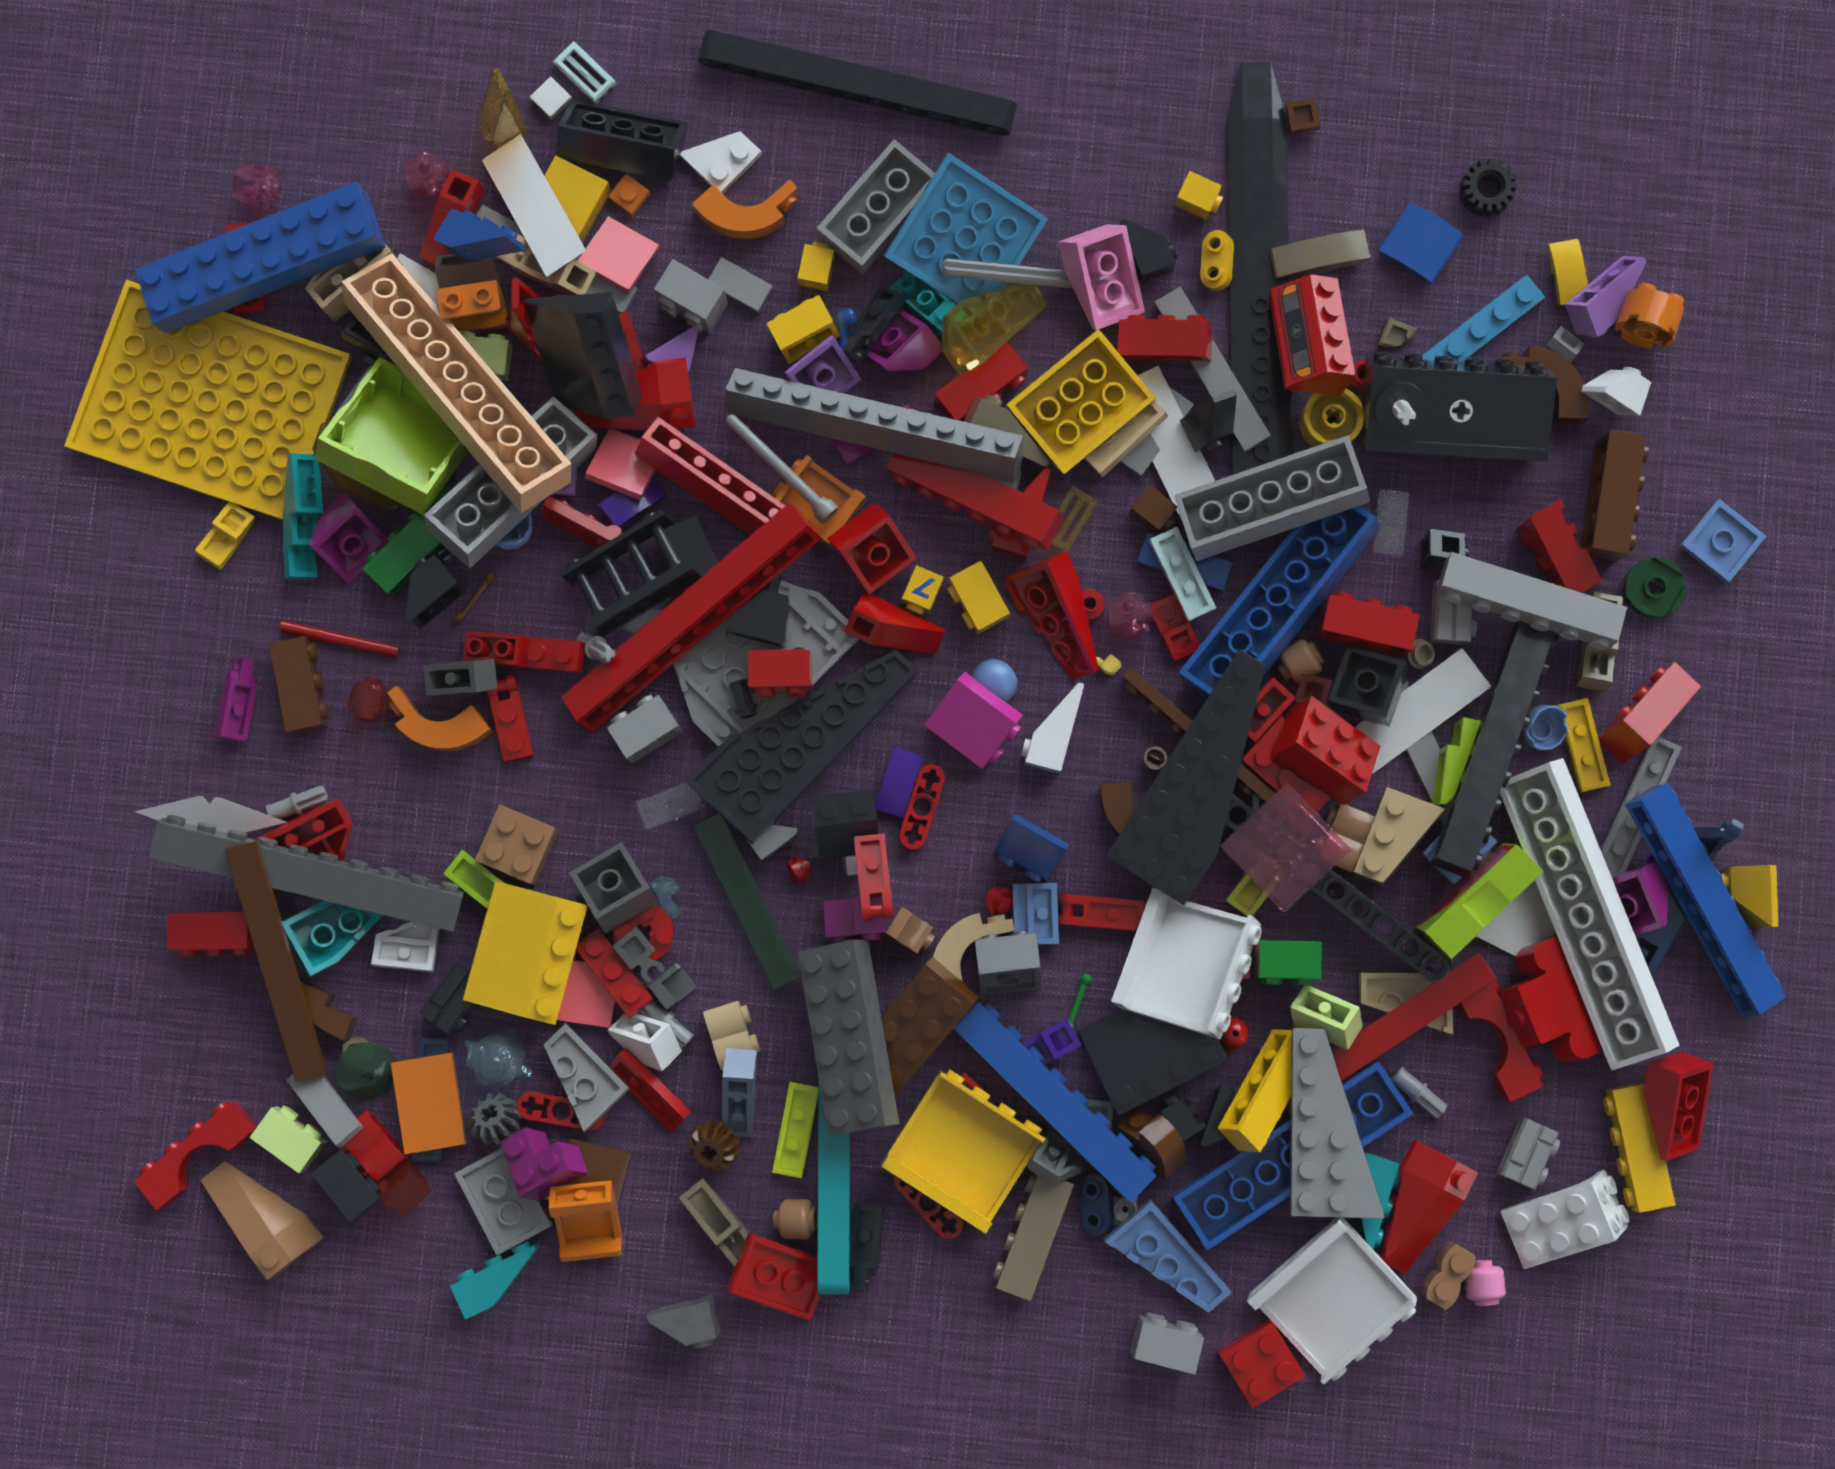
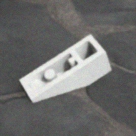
[1021,683,1084,774]

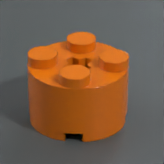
[1615,283,1684,349]

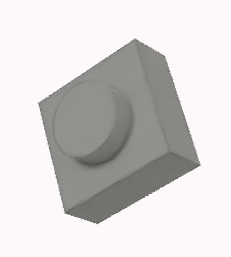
[1546,326,1584,363]

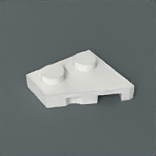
[679,131,762,194]
[371,922,440,973]

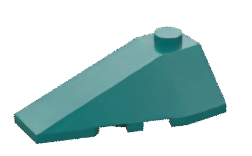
[282,867,390,977]

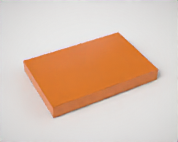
[391,1053,467,1155]

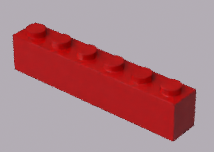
[634,417,785,535]
[886,453,1064,550]

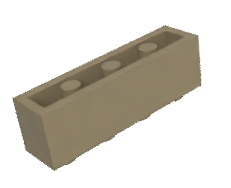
[992,1174,1074,1301]

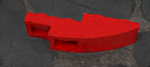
[462,631,585,673]

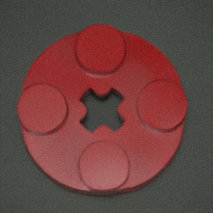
[613,905,674,961]

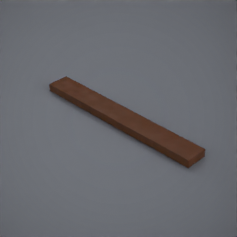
[225,840,327,1081]

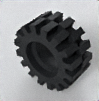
[1460,158,1517,217]

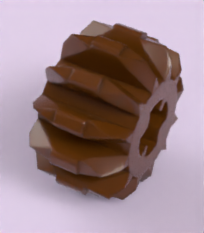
[687,1119,741,1173]

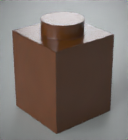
[1129,485,1178,535]

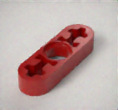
[900,764,945,850]
[517,1092,606,1130]
[894,1175,963,1239]

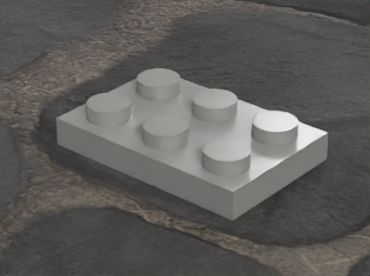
[454,1148,553,1255]

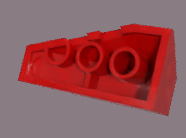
[1003,550,1099,679]

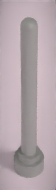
[726,414,839,524]

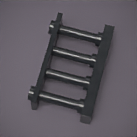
[559,510,702,638]

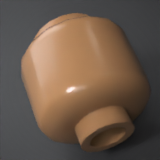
[1277,639,1325,684]
[773,1199,818,1240]

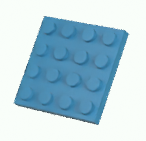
[883,153,1048,321]

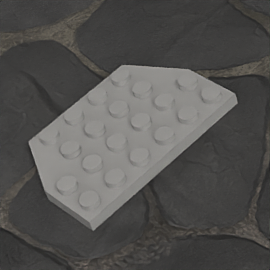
[673,580,860,747]

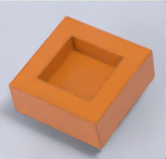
[608,174,651,217]

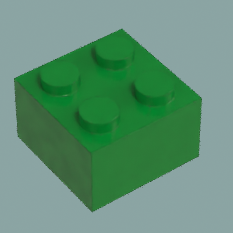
[1252,940,1322,985]

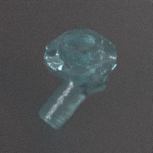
[651,876,682,919]

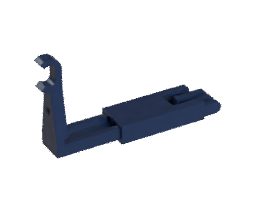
[1636,817,1744,977]

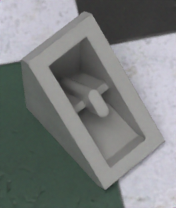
[746,825,798,861]

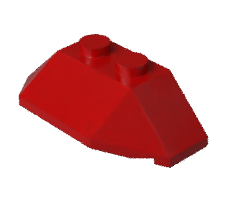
[254,798,353,892]

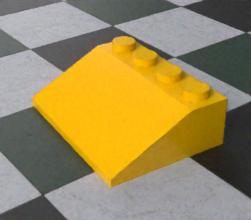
[1005,329,1156,475]
[462,881,588,1025]

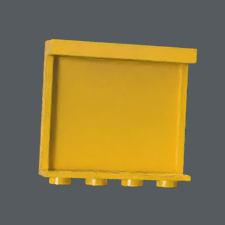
[881,1069,1045,1234]

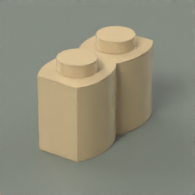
[703,1001,761,1070]

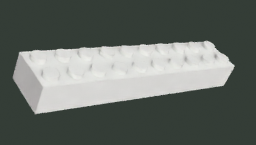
[1500,758,1679,1071]

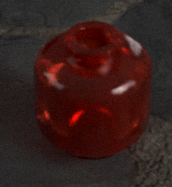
[348,677,390,723]

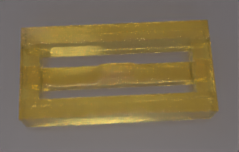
[1052,486,1098,552]

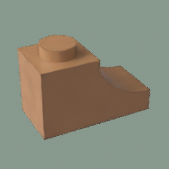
[886,907,935,954]

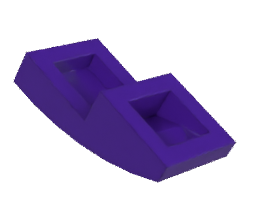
[599,477,667,528]
[875,747,923,818]
[1021,1018,1081,1065]

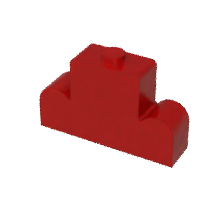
[1501,935,1603,1063]

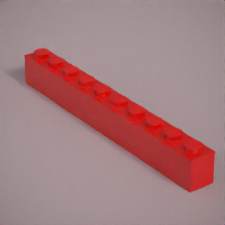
[561,502,821,732]

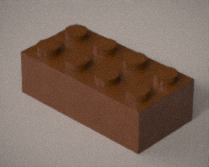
[1580,429,1649,564]
[881,957,979,1095]

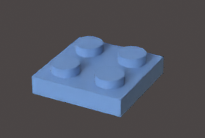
[1679,499,1766,584]

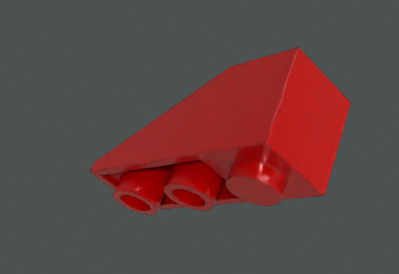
[419,169,485,265]
[844,591,946,655]

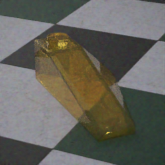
[479,68,528,148]

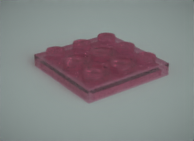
[1220,782,1352,913]

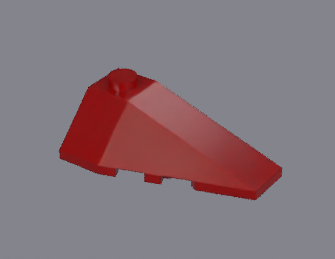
[506,278,542,361]
[573,357,695,430]
[1381,1140,1478,1274]

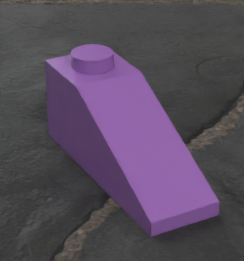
[1564,256,1646,337]

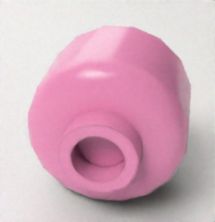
[1464,1260,1506,1306]

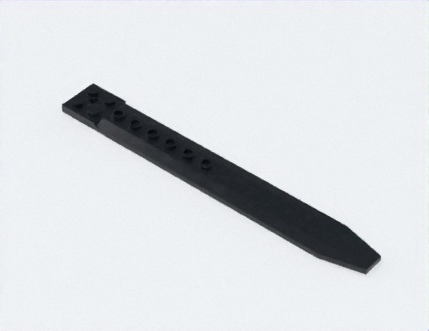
[1227,62,1292,475]

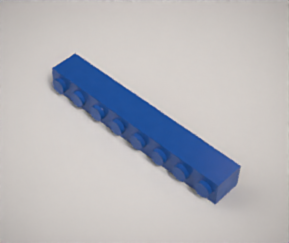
[1625,783,1786,1017]
[953,1002,1156,1203]

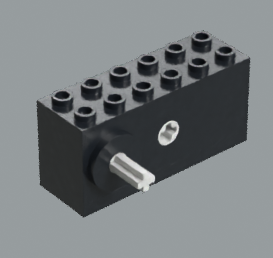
[1358,352,1557,461]

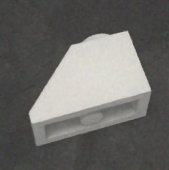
[1581,367,1651,415]
[608,1014,682,1071]

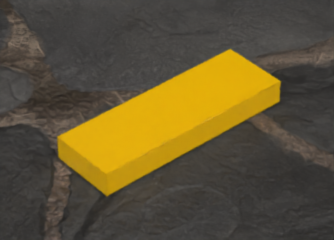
[1557,698,1611,793]

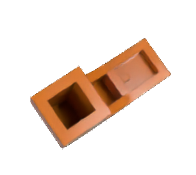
[692,179,799,239]
[387,686,493,751]

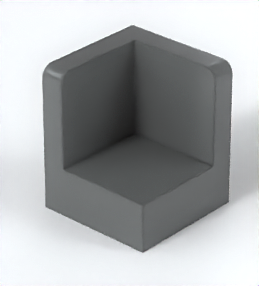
[648,963,697,1010]

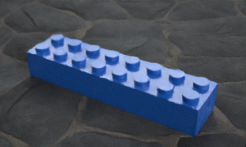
[135,181,386,333]
[1179,506,1379,699]
[1170,1061,1413,1250]

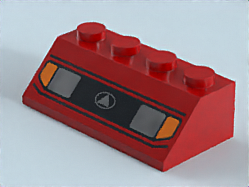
[1269,274,1355,396]

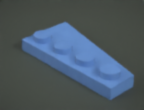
[1104,1199,1232,1313]

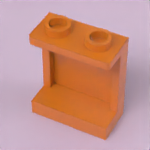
[436,280,507,333]
[771,455,866,549]
[549,1180,622,1262]

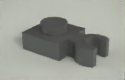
[612,927,665,983]

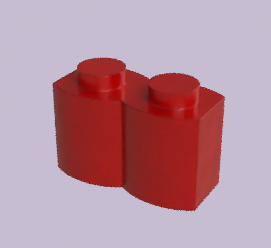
[341,1111,410,1182]

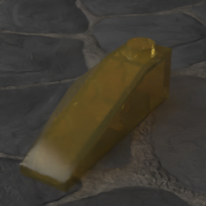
[942,283,1048,376]

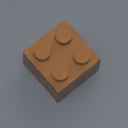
[475,804,560,886]

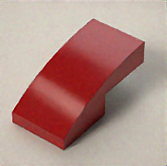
[1146,592,1200,661]

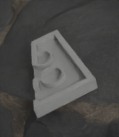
[544,1023,630,1133]

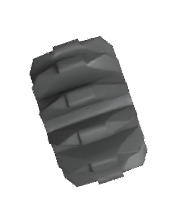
[467,1093,521,1146]

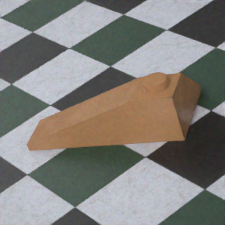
[200,1161,324,1280]

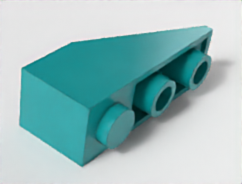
[889,272,977,353]
[1358,1152,1400,1249]
[450,1241,540,1320]

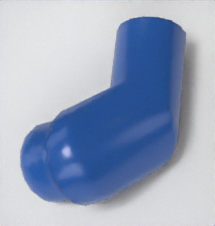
[836,308,857,349]

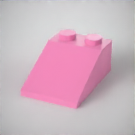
[1058,224,1145,330]

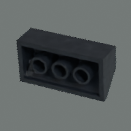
[556,99,687,181]

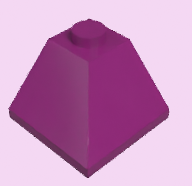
[866,308,945,371]
[309,492,388,584]
[1612,861,1669,936]

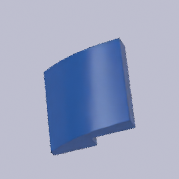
[1378,202,1464,285]

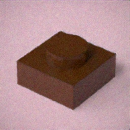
[1285,98,1320,134]

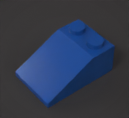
[994,814,1069,883]

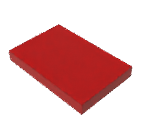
[726,1232,821,1321]

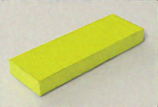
[772,1082,819,1178]

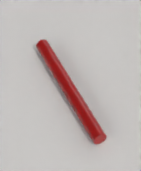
[280,620,400,658]

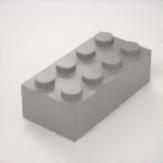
[816,139,935,275]

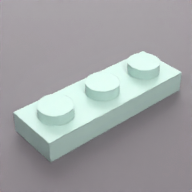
[1149,527,1216,622]

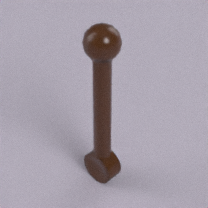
[453,572,496,625]

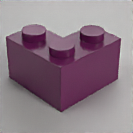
[823,896,887,944]
[501,1128,588,1201]

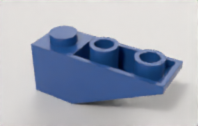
[433,208,526,261]

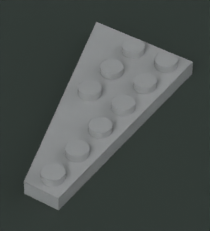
[1290,1028,1385,1218]

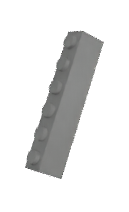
[1436,552,1627,650]

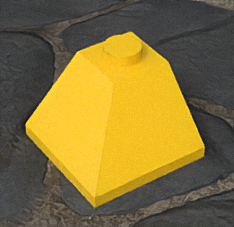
[1721,865,1778,929]

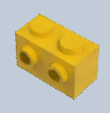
[766,295,841,364]
[947,561,1010,634]

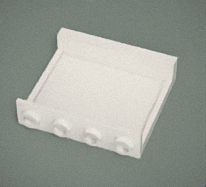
[1111,888,1261,1039]
[1247,1217,1417,1384]

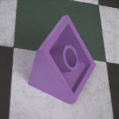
[785,335,862,393]

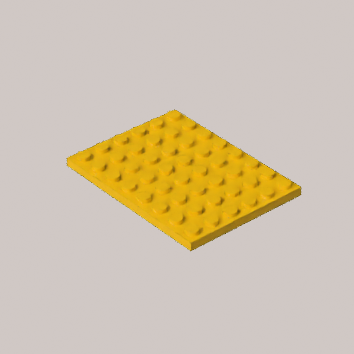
[64,280,352,520]

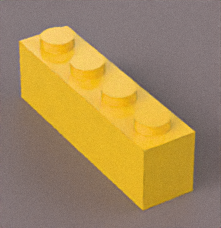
[1217,1029,1292,1152]
[1603,1083,1676,1213]

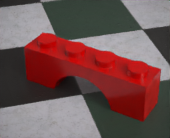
[1457,980,1543,1102]
[134,1101,257,1210]

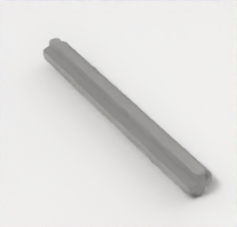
[941,259,1073,289]

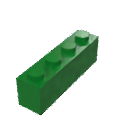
[362,484,453,598]

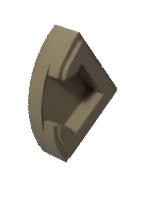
[1377,317,1417,349]

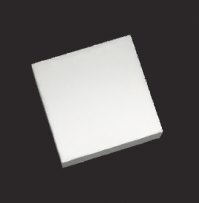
[530,77,572,120]

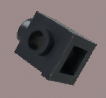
[1420,529,1469,569]
[1158,1093,1206,1141]

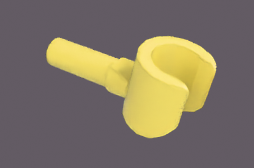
[1096,654,1121,676]

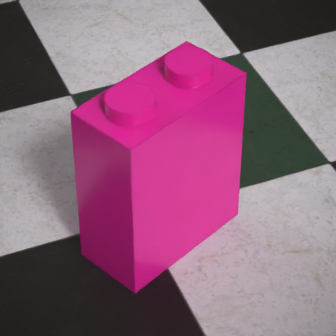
[924,672,1023,769]

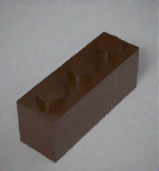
[269,636,330,735]

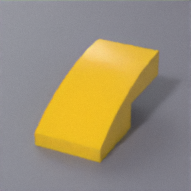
[1548,239,1588,305]
[195,502,255,570]

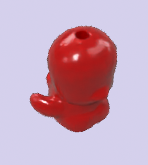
[1220,1017,1248,1056]

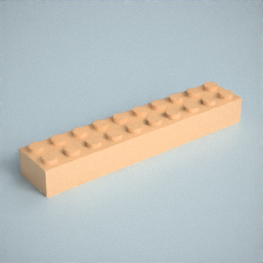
[341,253,571,513]

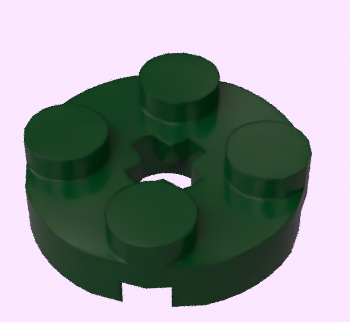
[1623,557,1686,618]

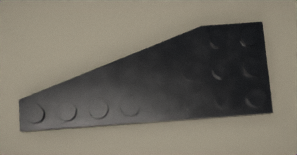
[1106,649,1266,906]
[686,650,918,845]

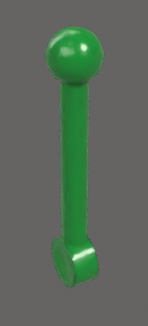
[1068,974,1092,1027]

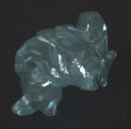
[464,1028,533,1085]

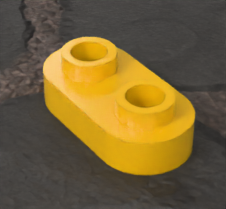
[1200,230,1234,291]

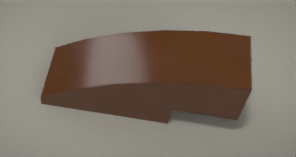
[300,980,358,1040]

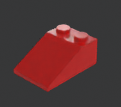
[1643,1052,1714,1161]

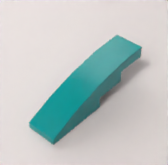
[283,453,323,580]

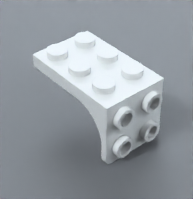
[1500,1170,1629,1269]

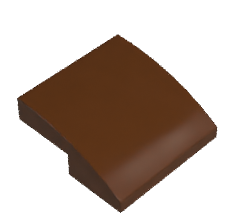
[569,1138,632,1208]

